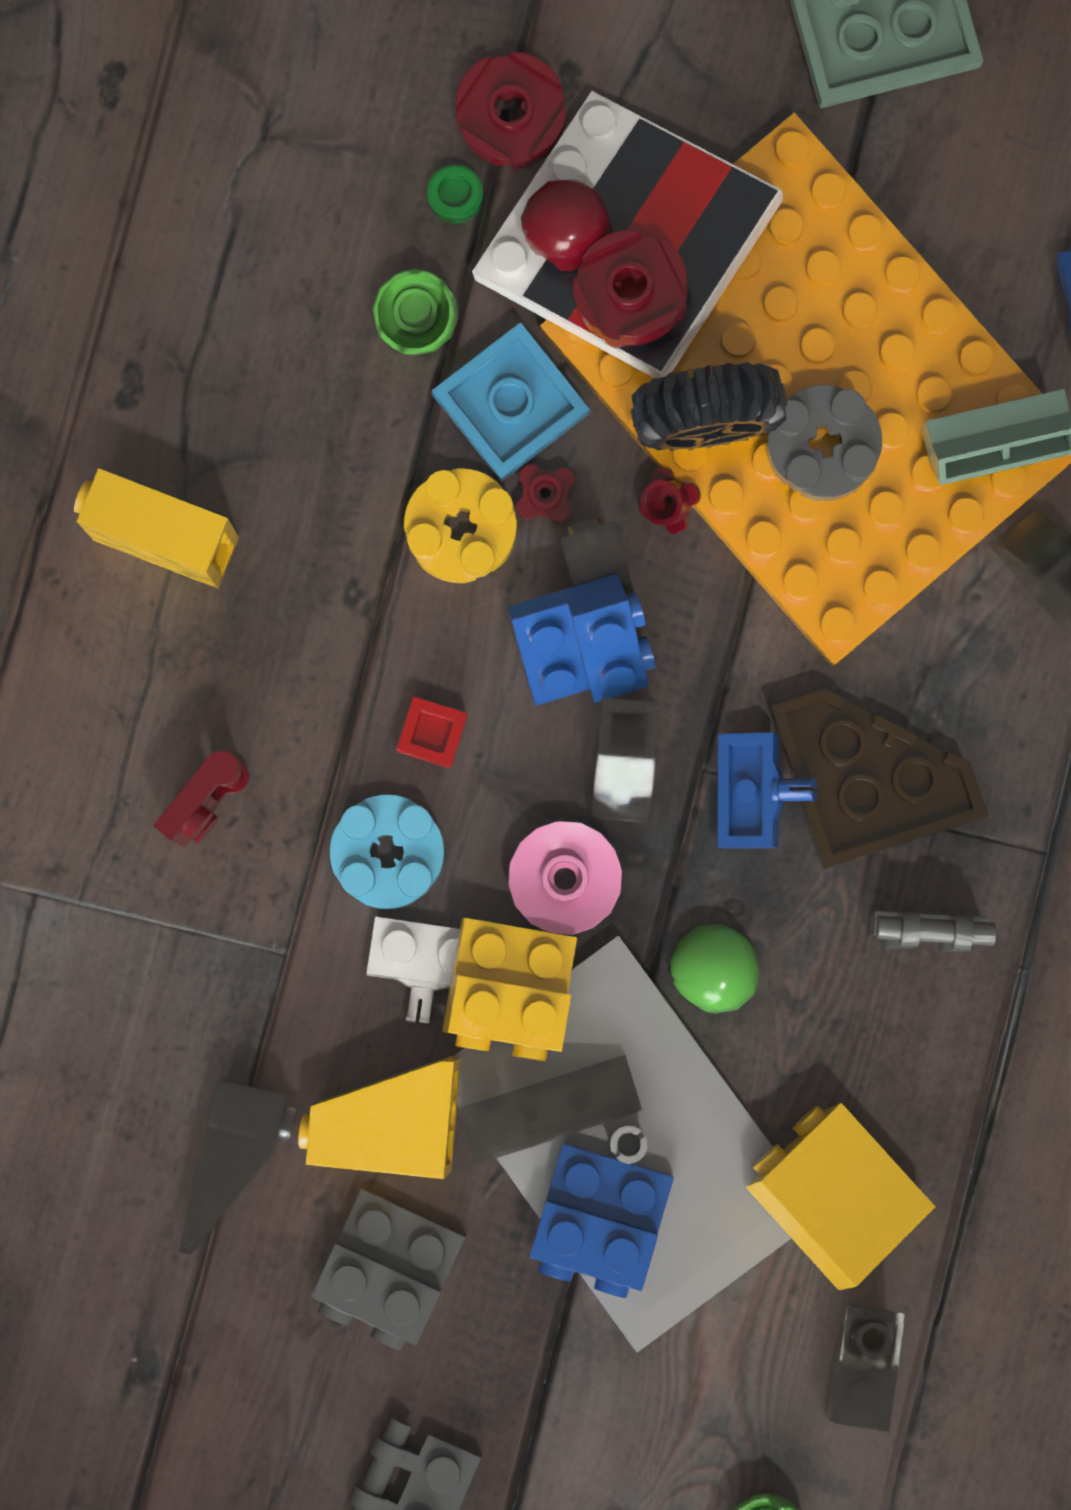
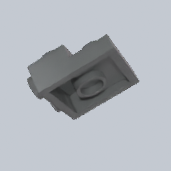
[311,1188,466,1350]

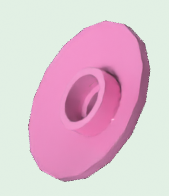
[508,821,622,935]

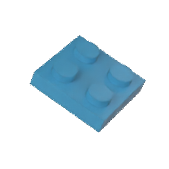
[432,322,590,482]

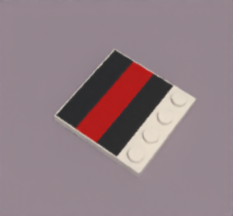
[472,91,783,378]

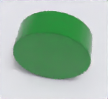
[427,164,483,224]

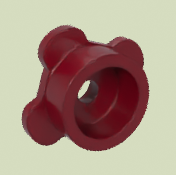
[516,464,575,523]
[639,467,701,534]

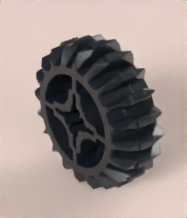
[631,362,787,451]

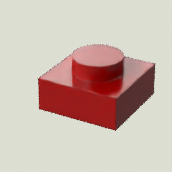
[396,696,468,769]

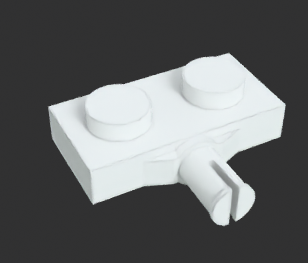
[366,917,460,1024]

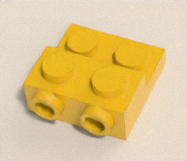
[442,918,577,1061]

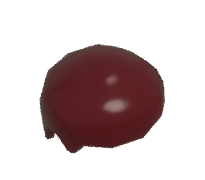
[521,179,613,271]

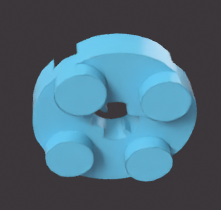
[330,795,445,910]

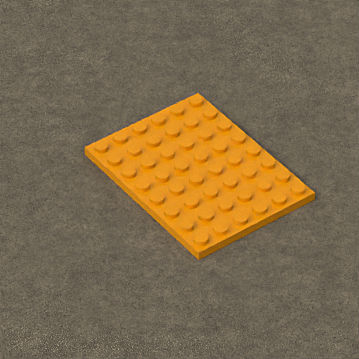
[540,113,1071,668]

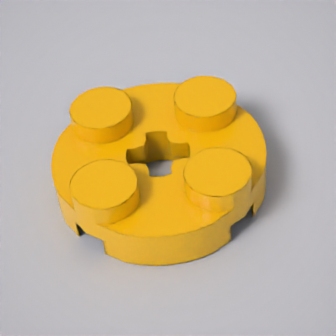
[404,468,517,583]

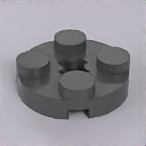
[767,385,882,501]

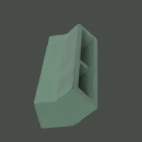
[921,389,1071,485]

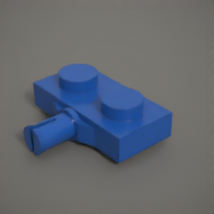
[718,732,817,849]

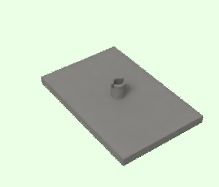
[454,936,791,1352]

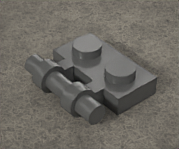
[868,911,996,953]
[348,1417,482,1510]

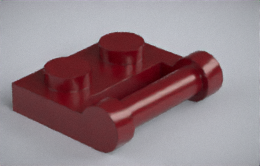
[153,751,250,848]

